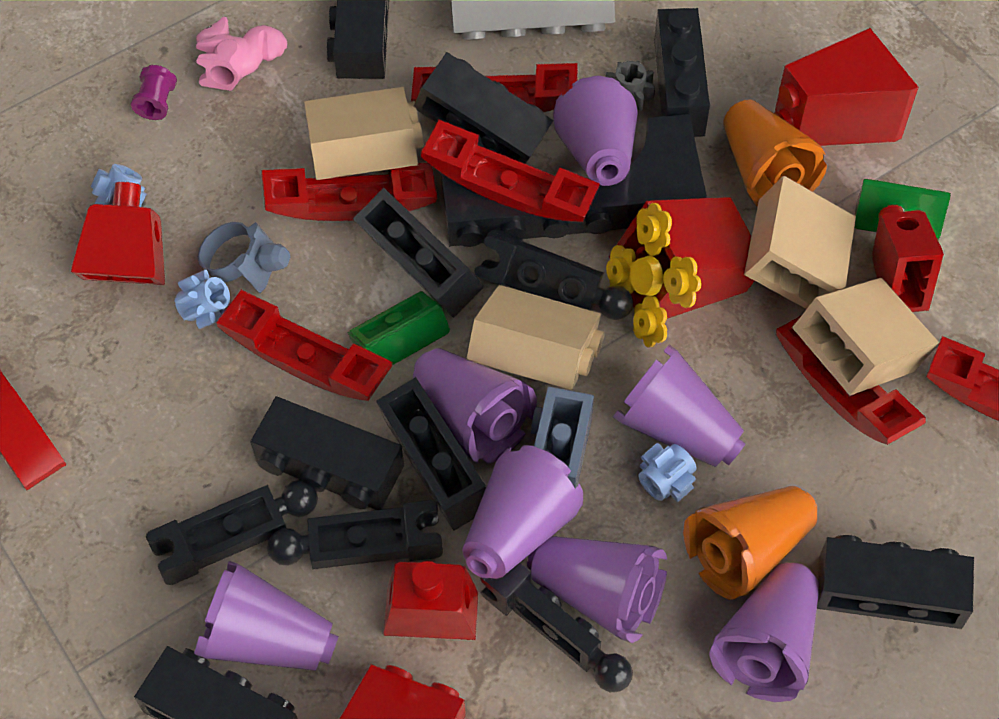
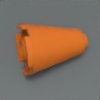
[723,100,827,207]
[683,486,817,600]

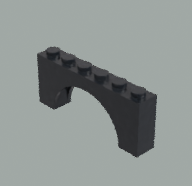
[440,114,707,247]

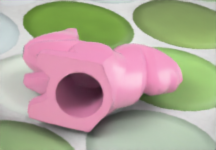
[196,17,288,91]

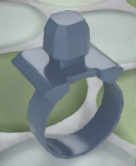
[197,222,291,293]

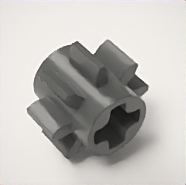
[605,61,655,111]

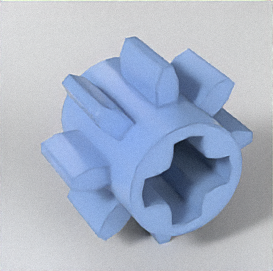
[90,164,147,207]
[175,270,230,329]
[638,443,697,502]

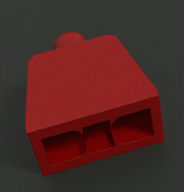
[71,182,165,285]
[872,205,944,312]
[383,561,479,640]

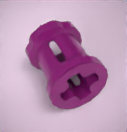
[130,65,177,120]

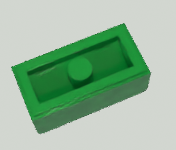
[854,179,951,240]
[347,291,450,365]

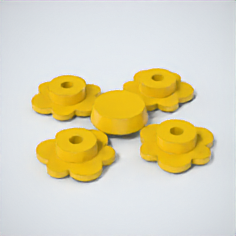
[606,203,701,348]

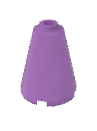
[553,76,638,186]
[613,344,745,467]
[413,348,537,463]
[462,445,583,579]
[527,536,667,643]
[194,561,339,671]
[709,563,819,702]

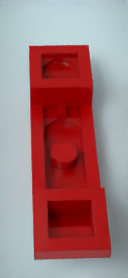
[411,63,578,113]
[421,120,600,222]
[261,163,437,221]
[216,289,392,401]
[776,315,926,445]
[926,336,999,421]
[0,371,66,491]

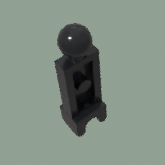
[474,230,633,320]
[146,480,318,585]
[267,500,443,569]
[480,563,633,693]

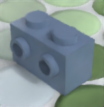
[531,387,594,489]

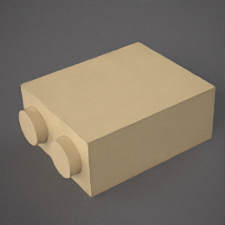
[304,87,424,180]
[744,176,856,309]
[792,278,939,396]
[466,285,604,390]

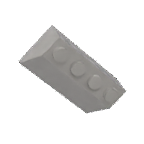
[451,0,615,40]

